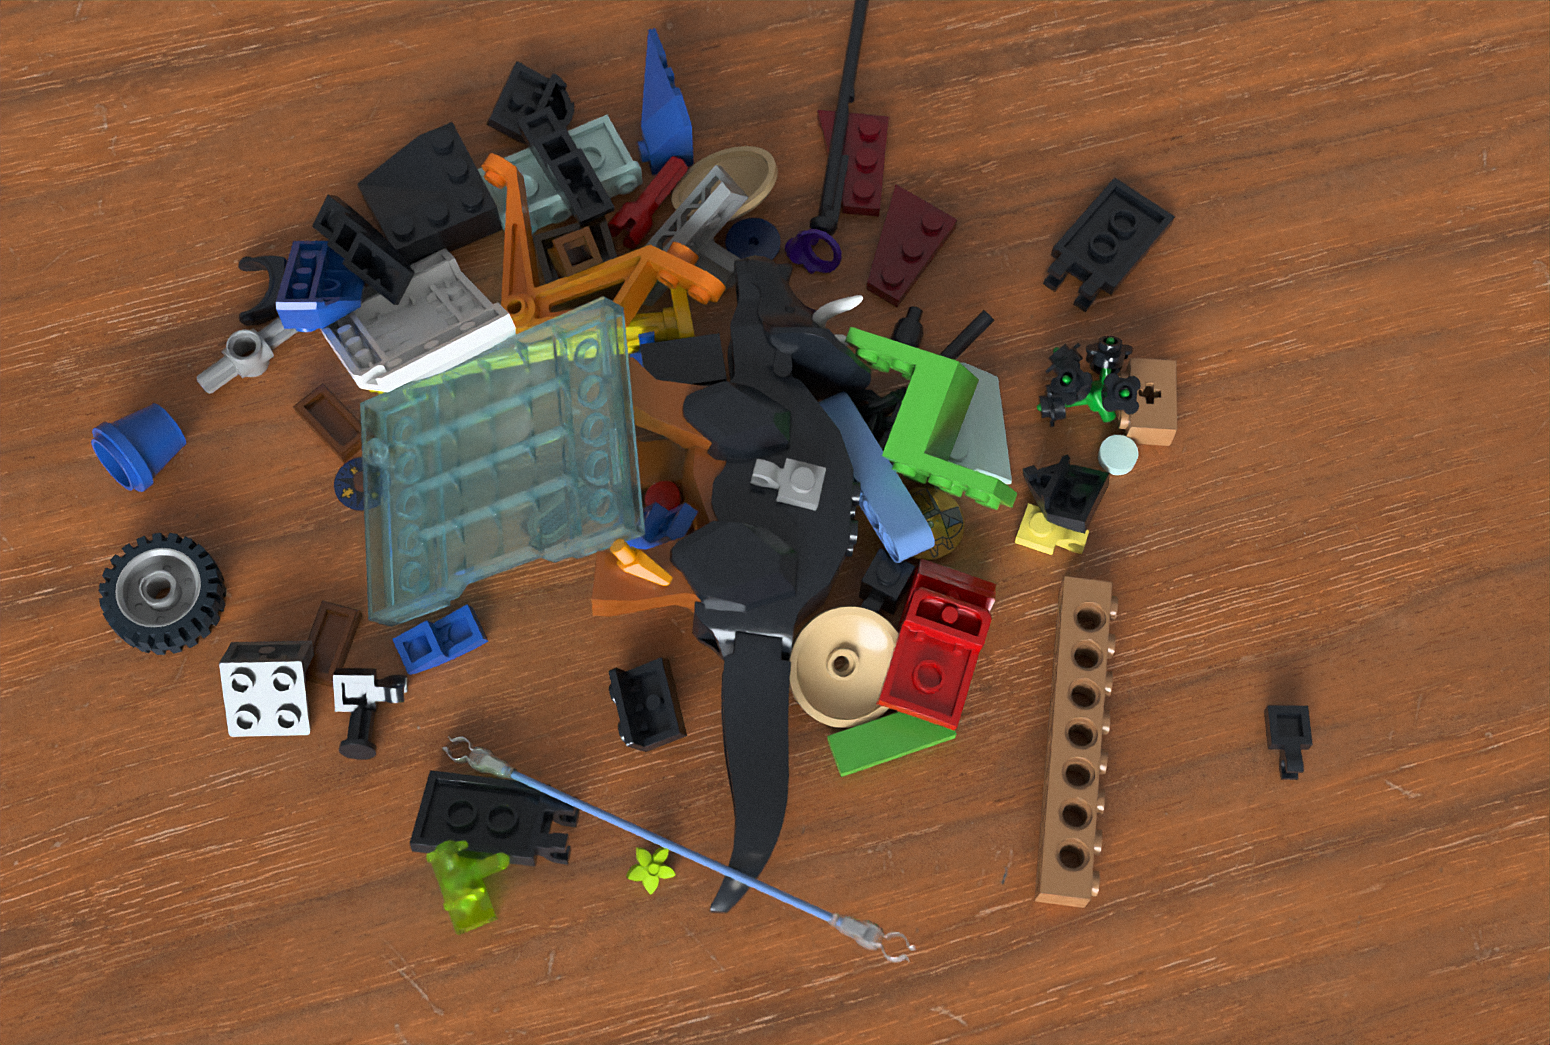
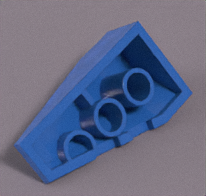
[637,28,694,175]

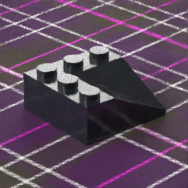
[357,122,502,265]

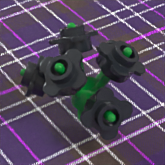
[1037,336,1141,427]

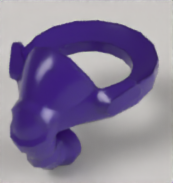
[785,229,842,274]

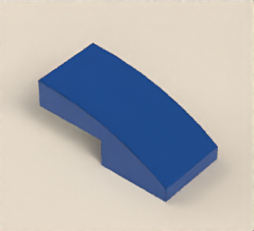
[624,502,698,550]
[392,604,489,675]

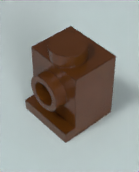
[547,226,603,278]

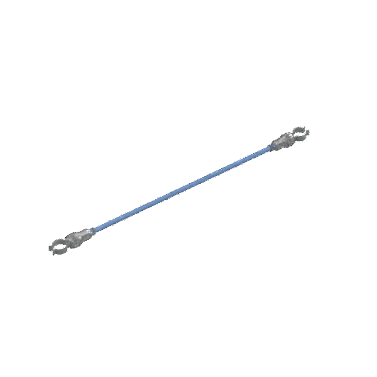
[442,737,916,963]

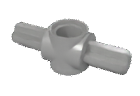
[196,317,298,394]

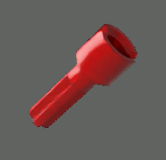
[607,156,688,249]

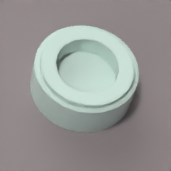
[1098,435,1138,475]

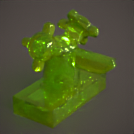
[426,840,510,935]

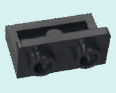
[609,657,687,752]

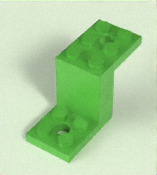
[845,327,1018,510]

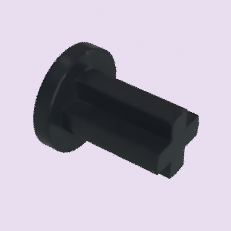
[339,708,377,760]

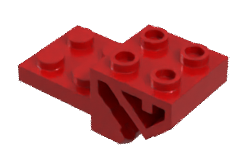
[876,558,997,730]

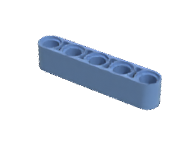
[818,391,935,563]

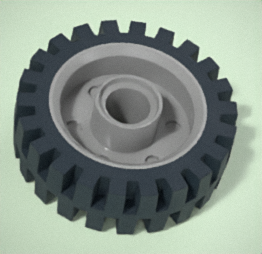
[99,533,226,655]

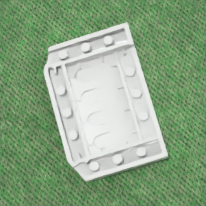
[320,248,516,392]

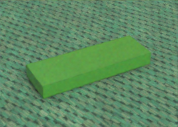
[827,712,957,777]

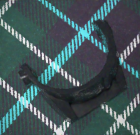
[238,255,287,326]

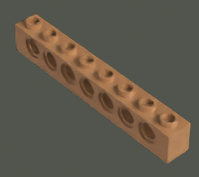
[1034,576,1118,908]

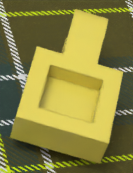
[1015,503,1089,555]

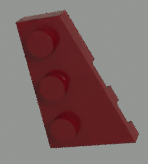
[817,110,889,217]
[866,185,957,307]

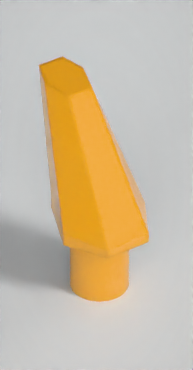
[610,539,673,586]

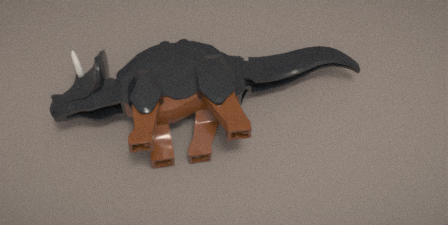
[592,255,872,914]

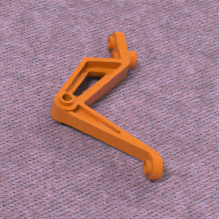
[481,153,726,340]

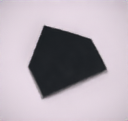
[1023,454,1110,534]

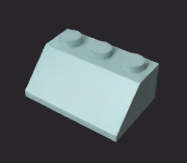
[934,362,1012,489]

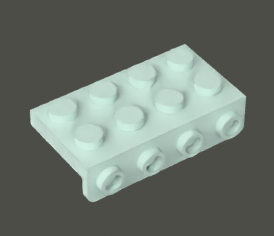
[477,115,642,234]

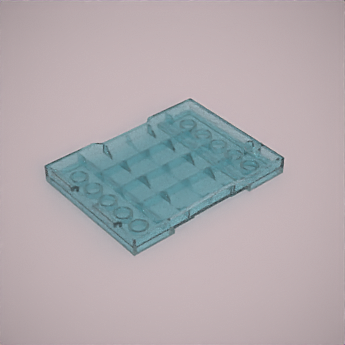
[360,296,645,627]

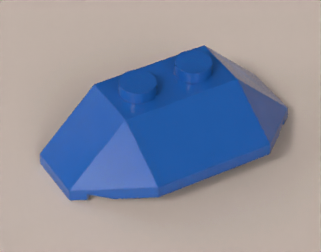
[276,241,366,332]

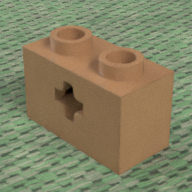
[1118,358,1177,446]

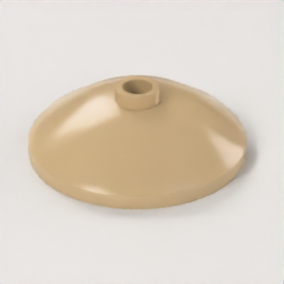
[672,146,778,221]
[789,606,898,728]

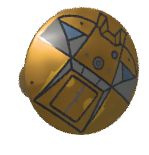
[908,487,965,563]

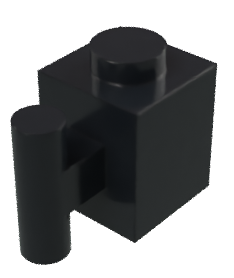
[859,548,915,615]

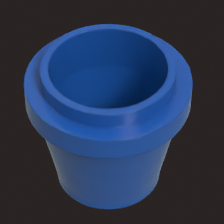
[91,403,186,492]

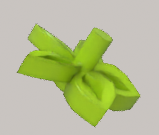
[626,847,676,894]

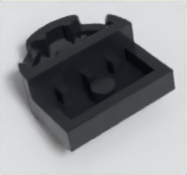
[486,61,574,145]

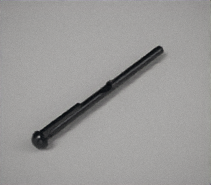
[809,0,869,236]

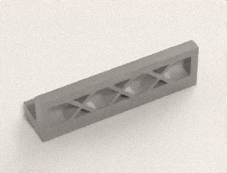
[642,165,749,306]

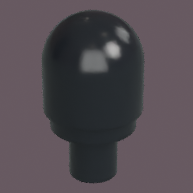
[890,306,924,348]

